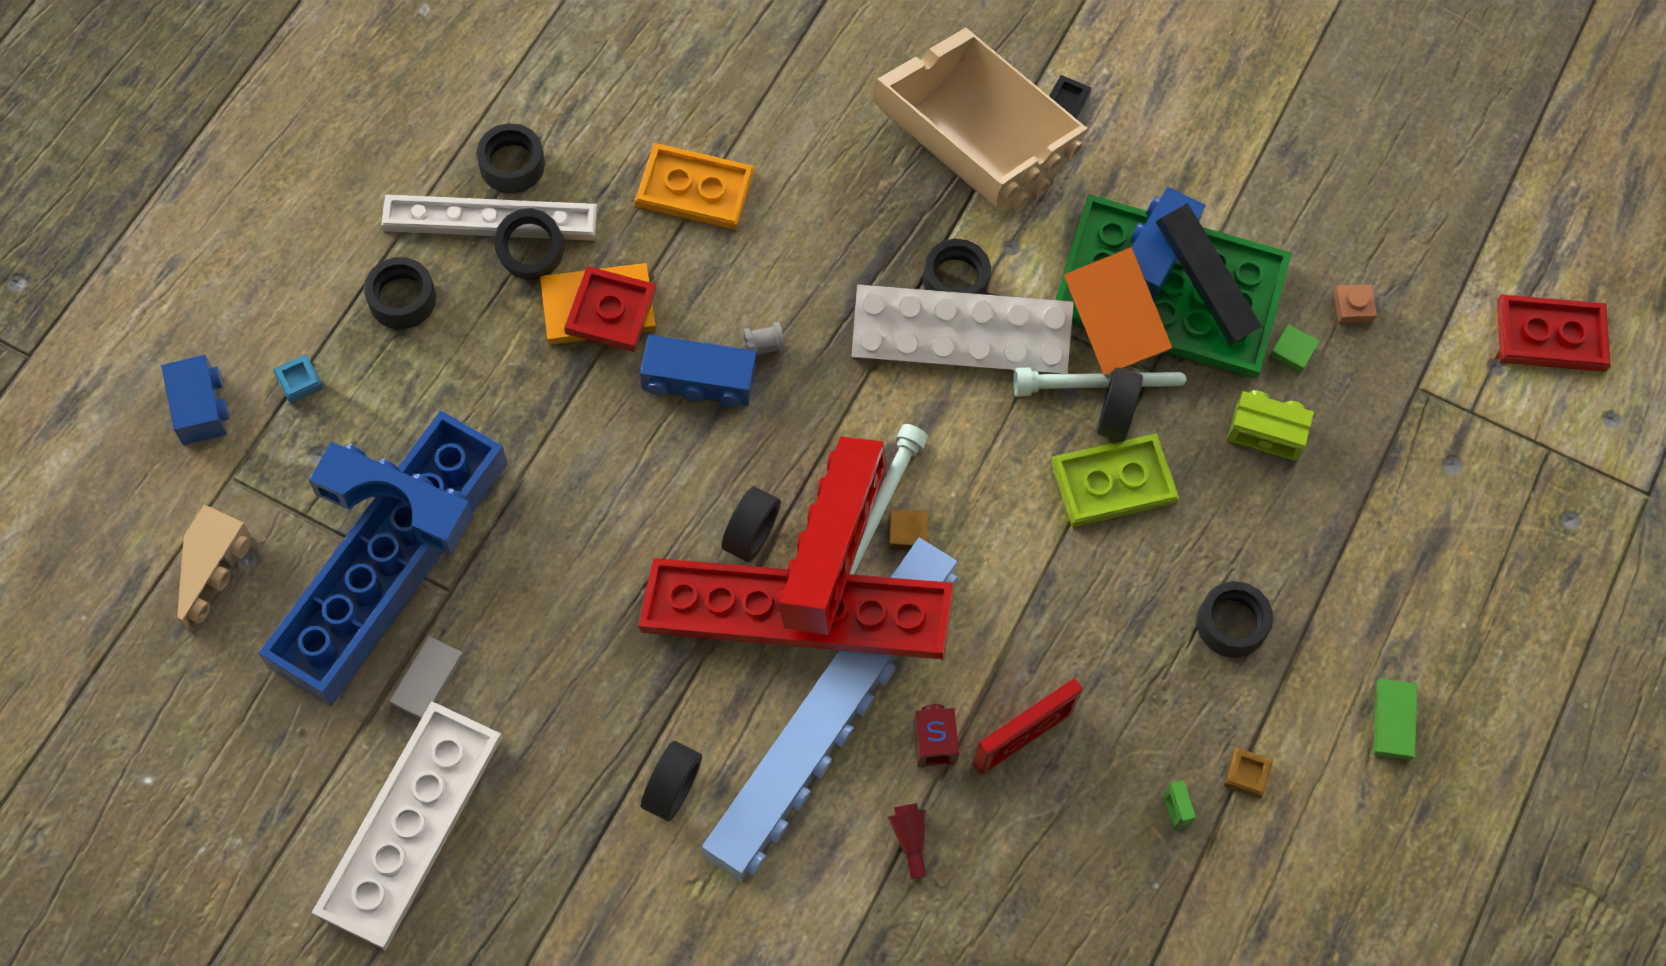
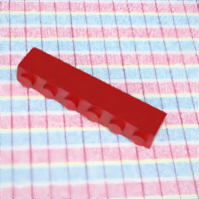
[776,436,886,635]

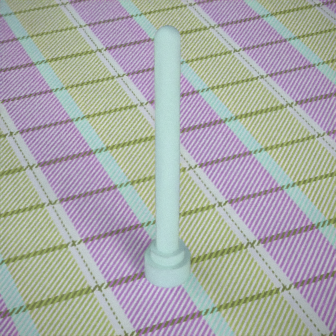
[1013,367,1187,397]
[850,424,929,575]

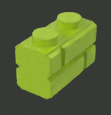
[1227,390,1314,462]

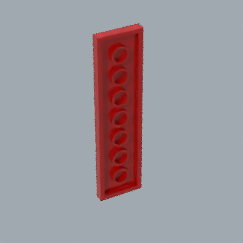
[638,558,954,660]

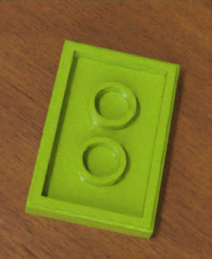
[1051,433,1180,528]

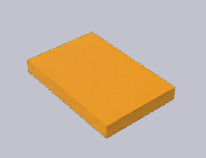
[635,143,755,231]
[540,263,656,345]

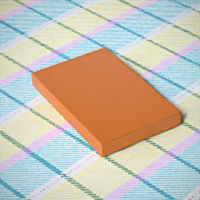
[1064,247,1172,376]

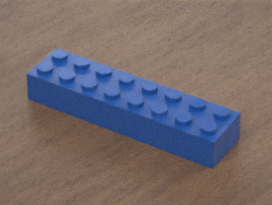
[258,410,508,707]

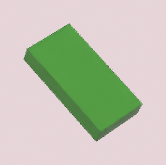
[1373,678,1418,761]

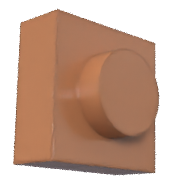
[1333,284,1377,323]

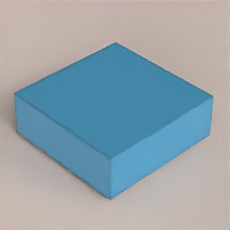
[273,354,323,404]

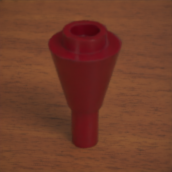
[887,803,927,879]

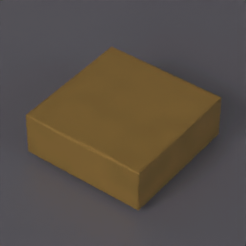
[889,509,928,550]
[1223,747,1273,799]

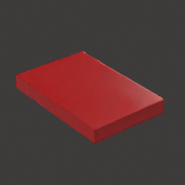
[1497,294,1611,372]
[972,678,1083,775]

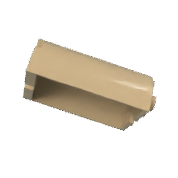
[874,28,1087,212]

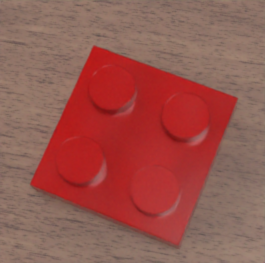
[564,266,656,352]

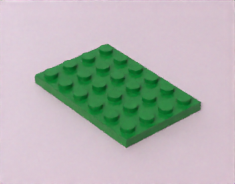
[1055,194,1292,379]

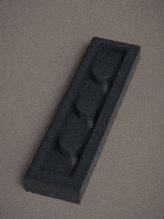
[1156,203,1262,345]

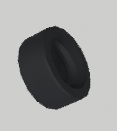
[476,123,545,193]
[494,208,565,280]
[922,238,991,295]
[364,257,436,329]
[1097,368,1143,442]
[721,486,781,562]
[1196,581,1273,658]
[640,741,702,822]

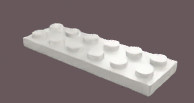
[851,285,1074,374]
[312,701,502,951]

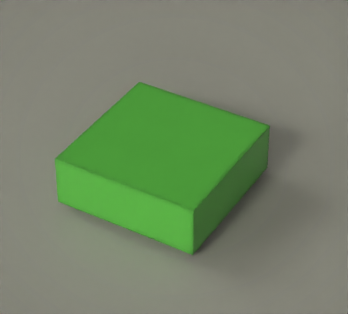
[1270,324,1320,373]
[1163,780,1196,831]

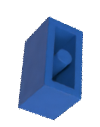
[161,355,230,445]

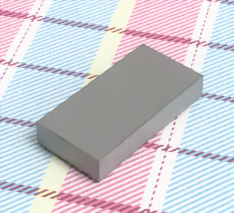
[389,636,464,720]

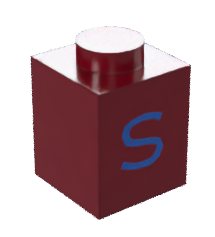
[913,704,959,767]

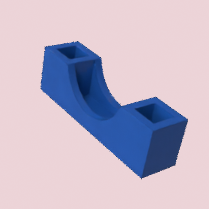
[309,441,473,555]

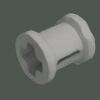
[743,322,785,355]

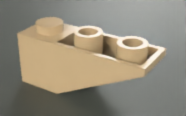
[177,504,252,633]

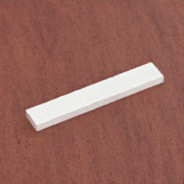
[381,195,598,241]

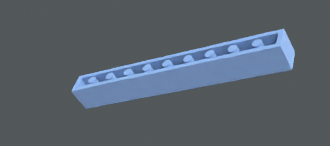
[702,537,958,882]

